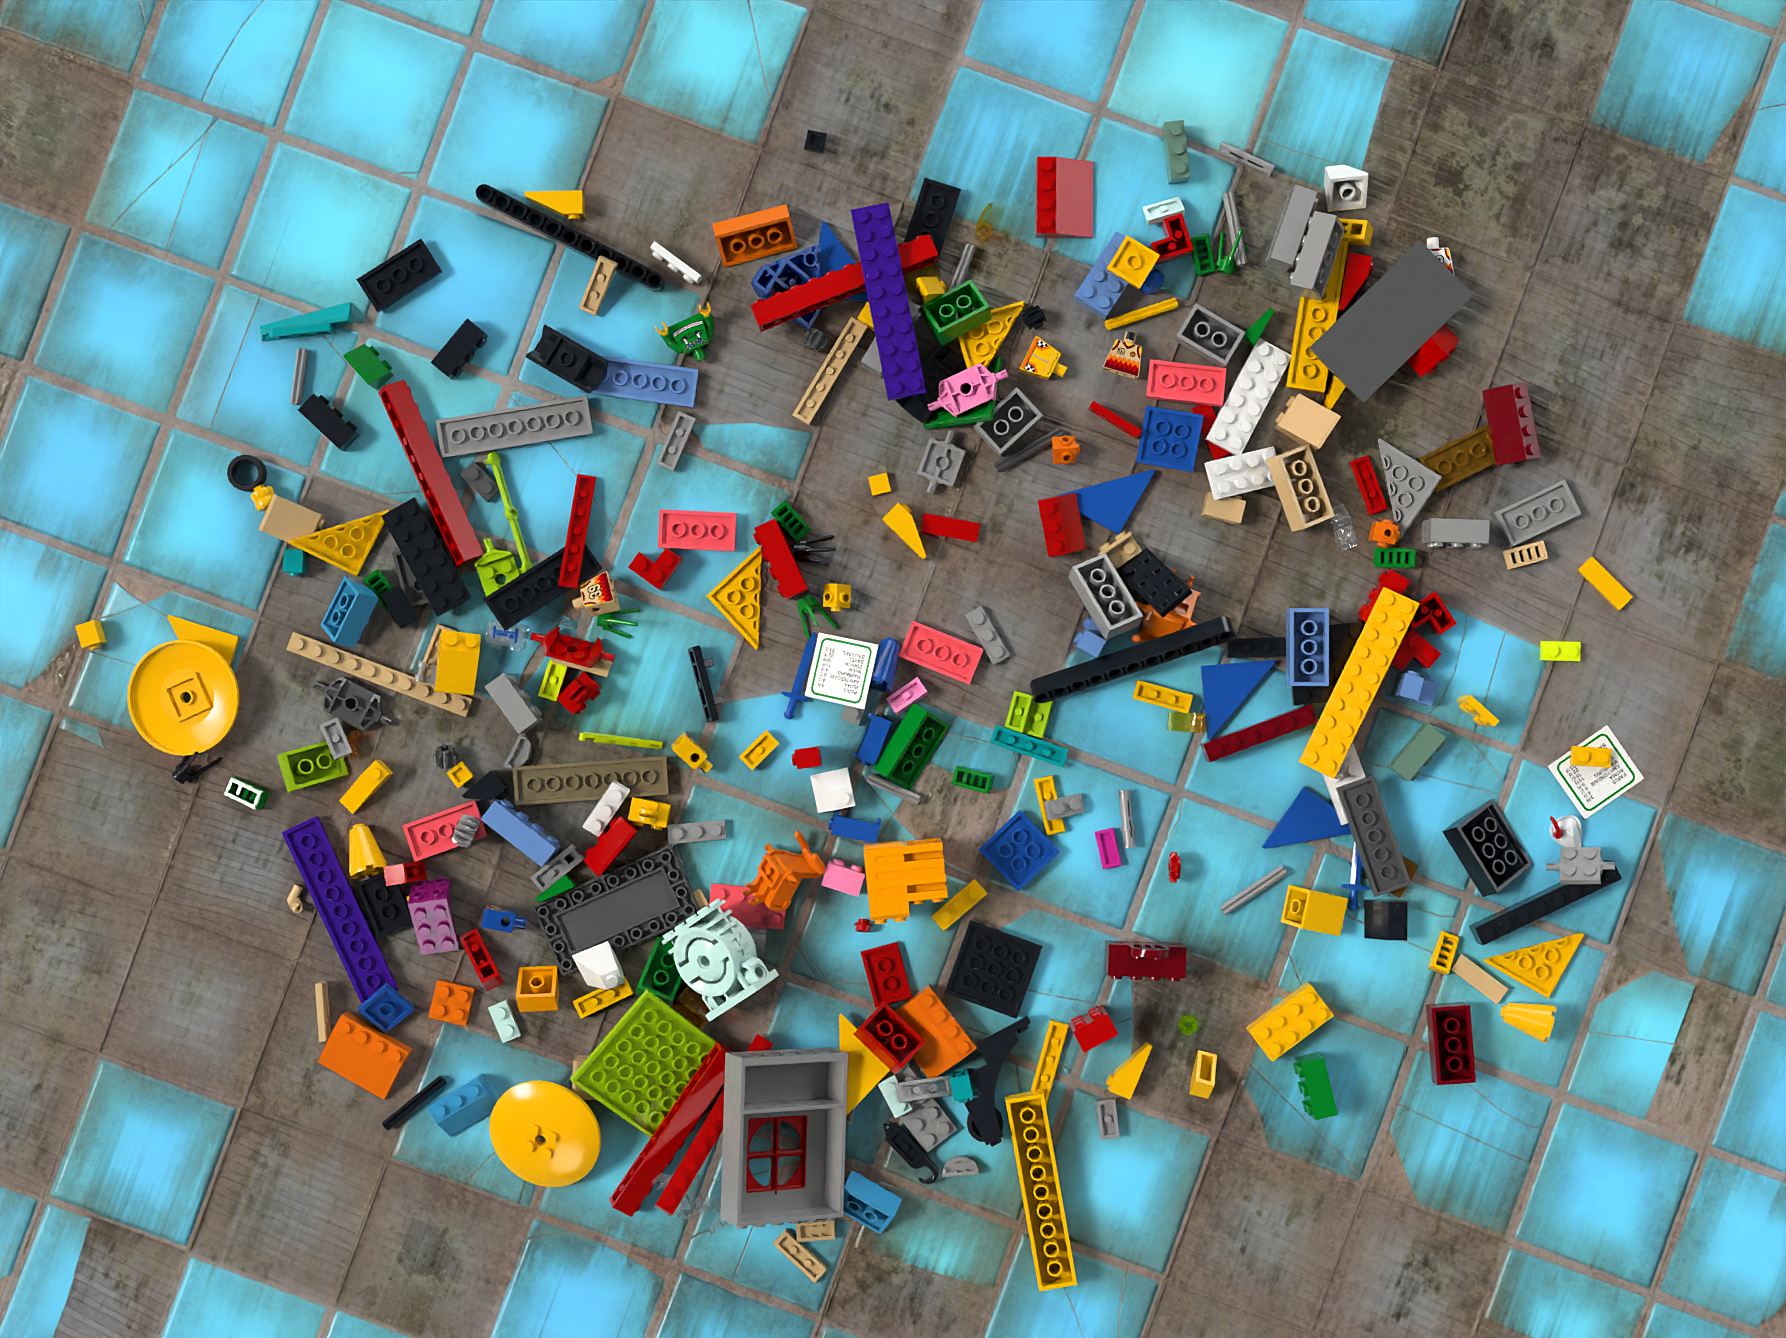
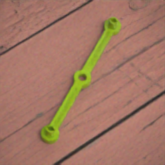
[484,452,534,575]

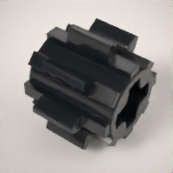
[1021,305,1046,330]

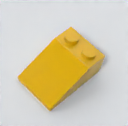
[434,630,481,696]

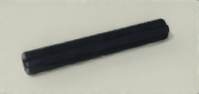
[382,1075,447,1130]

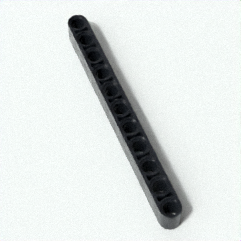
[476,184,665,292]
[1030,616,1235,703]

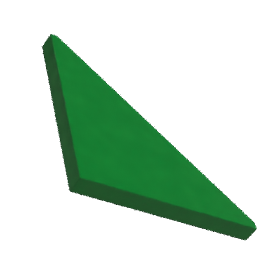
[923,356,1003,429]

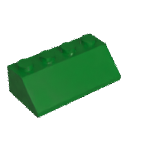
[873,703,950,791]

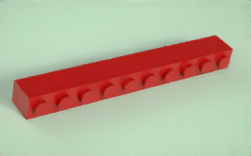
[750,235,938,332]
[378,380,483,567]
[654,1034,773,1216]
[609,1041,736,1217]

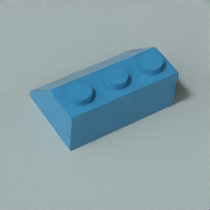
[321,576,379,648]
[427,1074,497,1137]
[843,1170,902,1234]

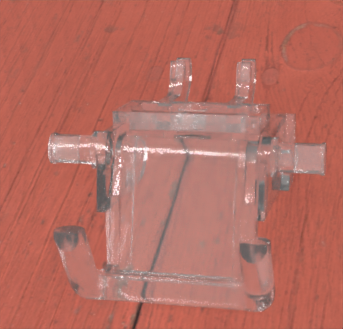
[652,1173,727,1235]

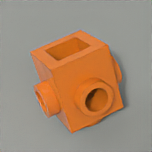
[1052,436,1080,464]
[1368,520,1400,548]

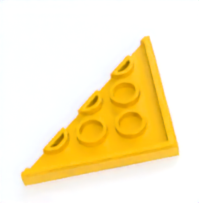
[958,301,1025,369]
[288,509,390,577]
[706,546,762,650]
[167,615,240,667]
[1483,932,1585,999]
[839,1013,890,1116]

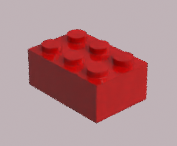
[853,1002,926,1074]
[1069,1005,1119,1053]

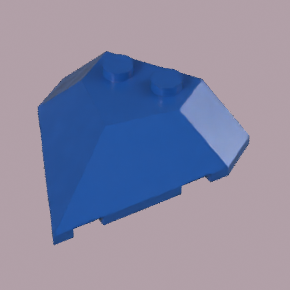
[751,243,821,329]

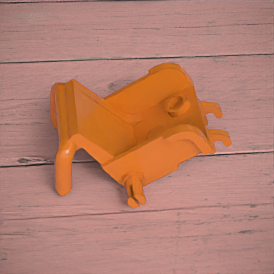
[1131,569,1201,643]
[742,830,826,911]

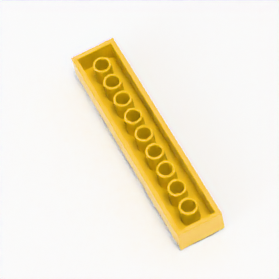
[1299,587,1420,779]
[1004,1089,1077,1291]

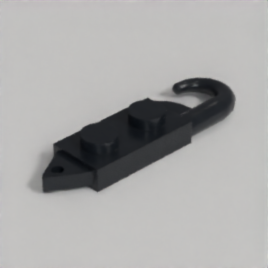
[883,1123,939,1185]

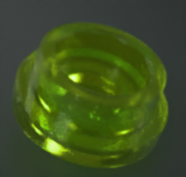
[1178,1015,1198,1035]

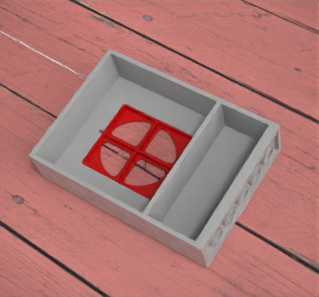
[720,1047,848,1229]

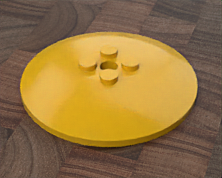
[127,640,239,756]
[489,1080,601,1187]

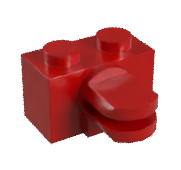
[557,671,602,715]

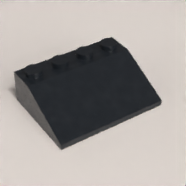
[1442,799,1532,897]

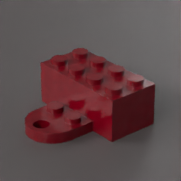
[1104,940,1187,981]

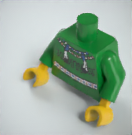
[655,302,715,362]

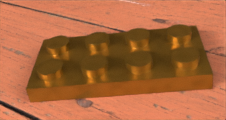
[1417,425,1495,493]

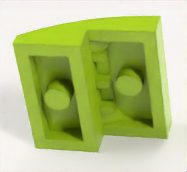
[1004,691,1054,739]

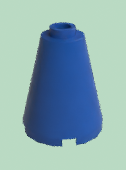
[869,637,900,693]

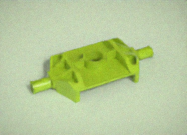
[474,537,520,597]

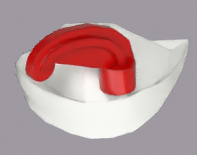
[1549,814,1582,848]

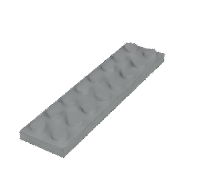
[435,395,594,459]

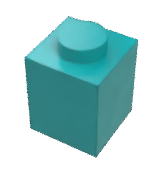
[283,549,308,577]

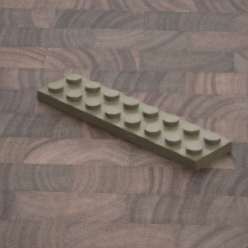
[513,756,669,805]

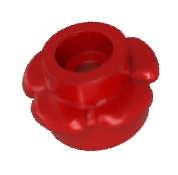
[854,919,873,933]

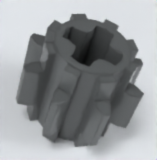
[804,328,828,353]
[433,744,458,769]

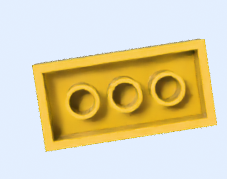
[1246,982,1334,1062]

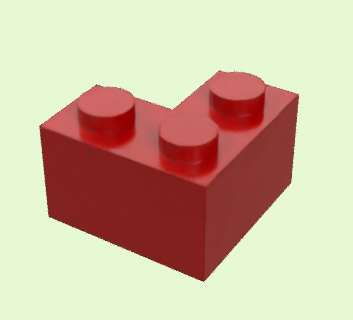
[1149,213,1194,266]
[1406,324,1459,377]
[628,548,683,591]
[1408,591,1457,635]
[1390,629,1441,671]

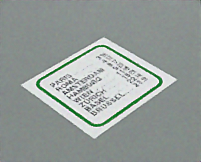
[805,633,878,709]
[1548,725,1644,819]

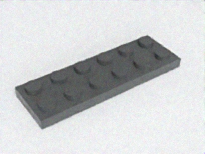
[1336,775,1411,897]

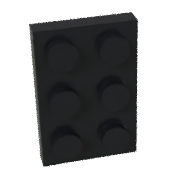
[356,872,413,937]

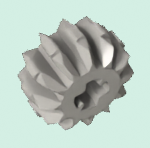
[452,814,480,848]

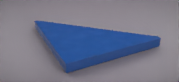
[819,221,868,303]
[1056,469,1155,535]
[1201,660,1275,739]
[1262,786,1351,849]

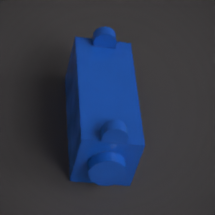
[852,713,892,767]
[828,810,881,843]

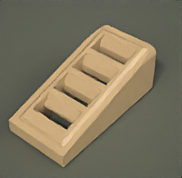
[1502,541,1548,570]

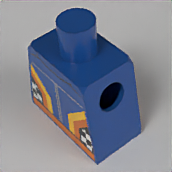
[481,904,527,933]

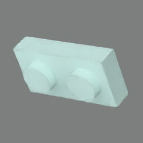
[1142,196,1185,226]
[488,999,522,1043]
[877,1074,912,1118]

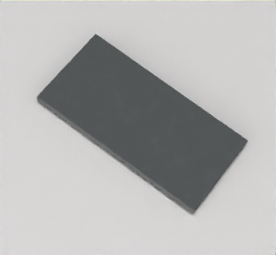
[1309,240,1473,404]
[531,844,701,977]

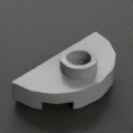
[503,734,532,769]
[942,1155,980,1177]

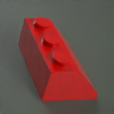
[1038,492,1086,557]
[584,815,640,877]

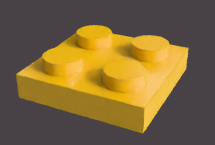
[1106,235,1160,289]
[1456,695,1499,727]

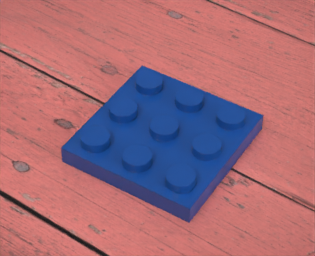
[1136,406,1204,473]
[978,810,1060,891]

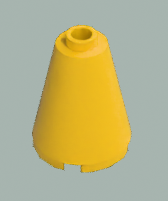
[349,824,388,879]
[1500,1002,1556,1043]

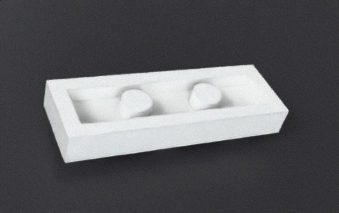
[650,241,702,285]
[583,780,630,837]

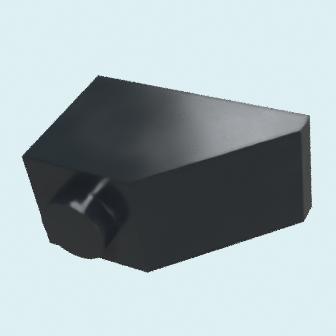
[462,770,509,800]

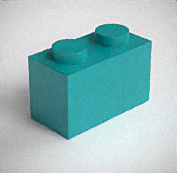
[948,1068,973,1103]

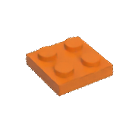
[428,979,476,1026]

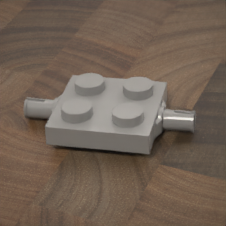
[917,431,965,495]
[1546,847,1615,884]

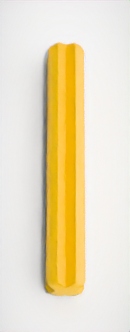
[1105,298,1178,331]

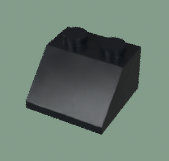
[1364,899,1408,941]

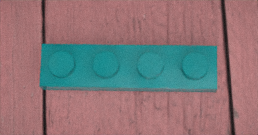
[990,725,1069,768]

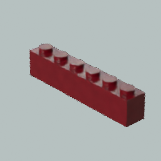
[1200,704,1318,762]

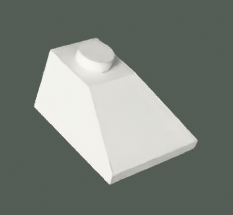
[1324,165,1368,212]
[810,767,856,813]
[572,941,625,990]

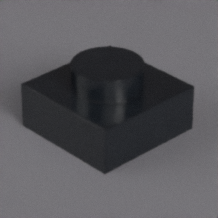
[804,130,827,154]

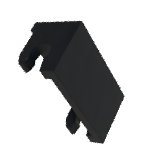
[379,585,419,629]

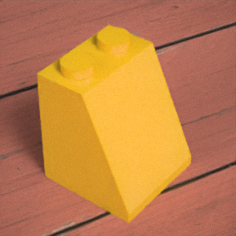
[1281,885,1348,936]

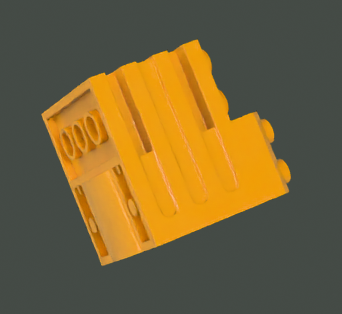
[864,838,948,924]

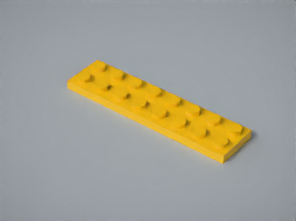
[1286,241,1349,393]

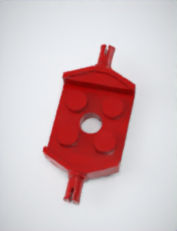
[530,627,615,668]

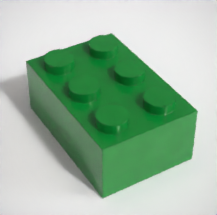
[921,280,992,346]
[1293,1052,1338,1120]

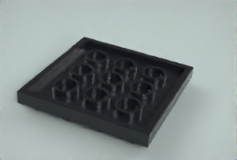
[1285,622,1364,705]
[944,920,1043,1019]

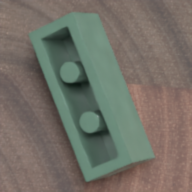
[1162,120,1190,184]
[1388,723,1446,782]

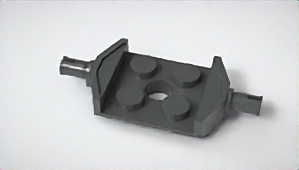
[313,677,393,731]

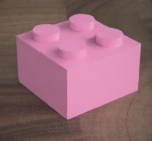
[821,859,865,897]

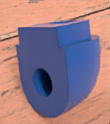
[1140,268,1165,295]

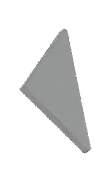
[1378,438,1443,540]

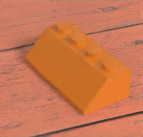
[712,204,798,268]

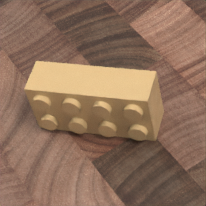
[1266,444,1335,532]

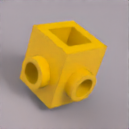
[823,584,851,612]

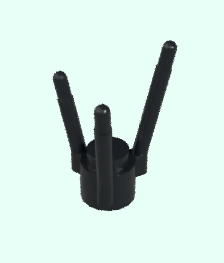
[794,535,836,566]
[172,751,222,784]

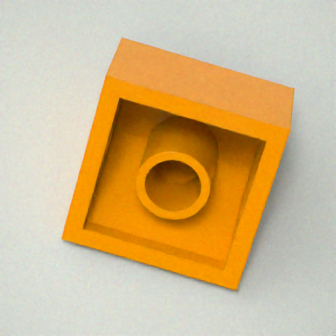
[516,966,559,1012]

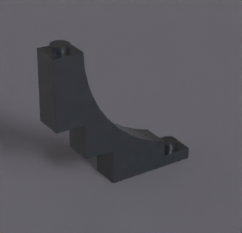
[964,1016,1031,1147]

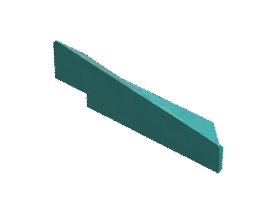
[260,302,353,341]

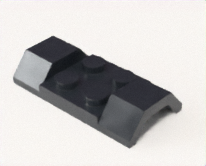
[525,324,608,394]
[895,343,967,424]

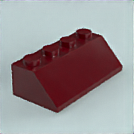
[1482,382,1541,466]

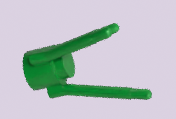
[1216,229,1249,275]
[797,594,838,639]
[597,609,641,639]

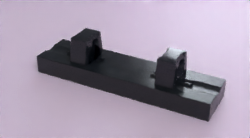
[688,645,724,723]

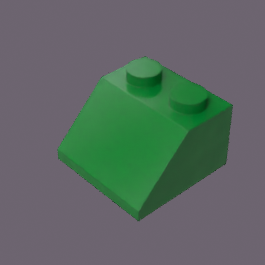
[343,344,394,390]

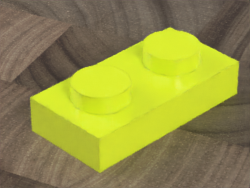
[1540,641,1581,661]
[538,659,568,702]

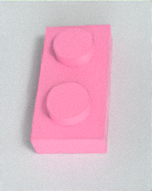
[886,677,929,716]

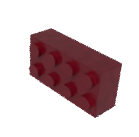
[1426,1002,1476,1085]

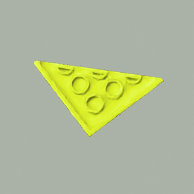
[579,732,663,749]

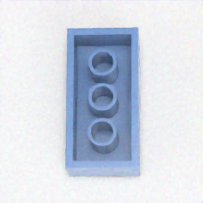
[1073,231,1128,320]
[1286,608,1329,686]
[480,799,561,867]

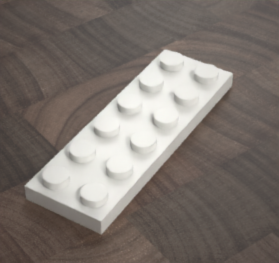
[1205,338,1291,455]

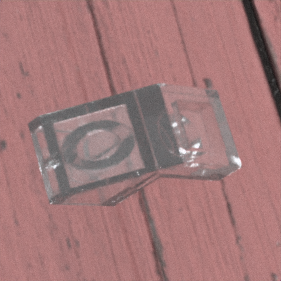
[1328,504,1359,551]

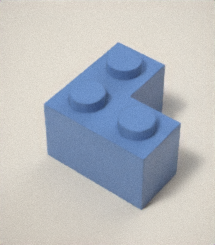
[1073,615,1106,659]
[1391,670,1438,706]

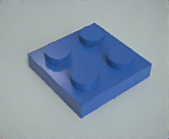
[358,983,414,1034]

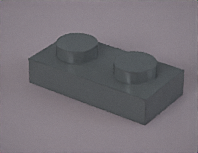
[460,461,500,502]

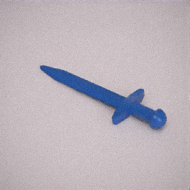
[781,632,816,720]
[1340,842,1369,911]

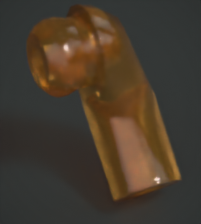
[347,730,362,759]

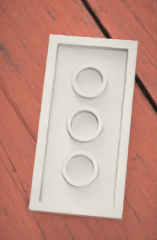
[1204,446,1276,500]
[1322,743,1365,825]

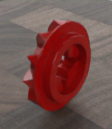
[1168,852,1181,883]

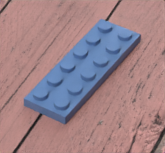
[580,355,699,408]

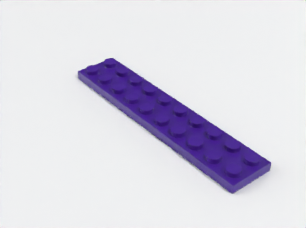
[851,202,926,401]
[282,816,399,1004]

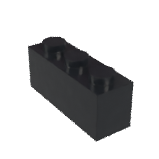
[430,318,488,380]
[298,393,359,451]

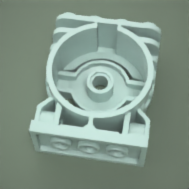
[661,898,779,1022]

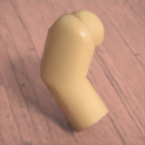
[287,884,303,914]

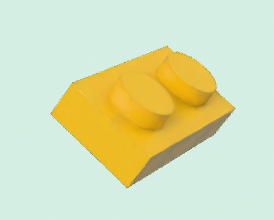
[739,730,780,770]
[1570,746,1612,768]

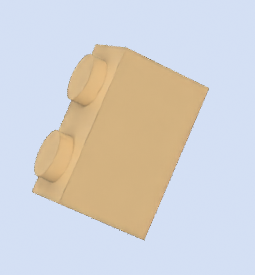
[1201,492,1246,525]

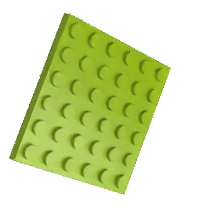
[570,989,717,1138]

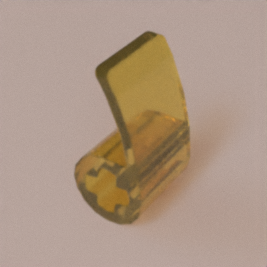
[975,203,993,242]
[903,263,941,294]
[1167,711,1206,733]

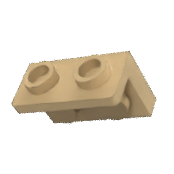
[1097,531,1142,569]

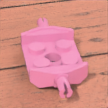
[927,363,1009,418]

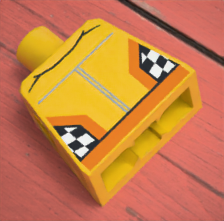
[1019,336,1067,380]
[671,731,713,773]

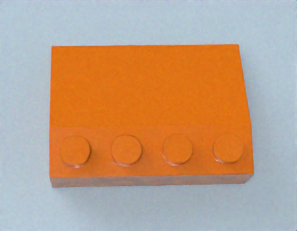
[894,984,977,1078]
[318,1011,414,1100]

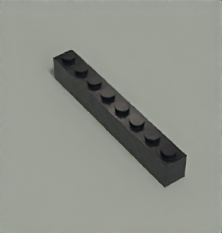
[1469,860,1622,945]

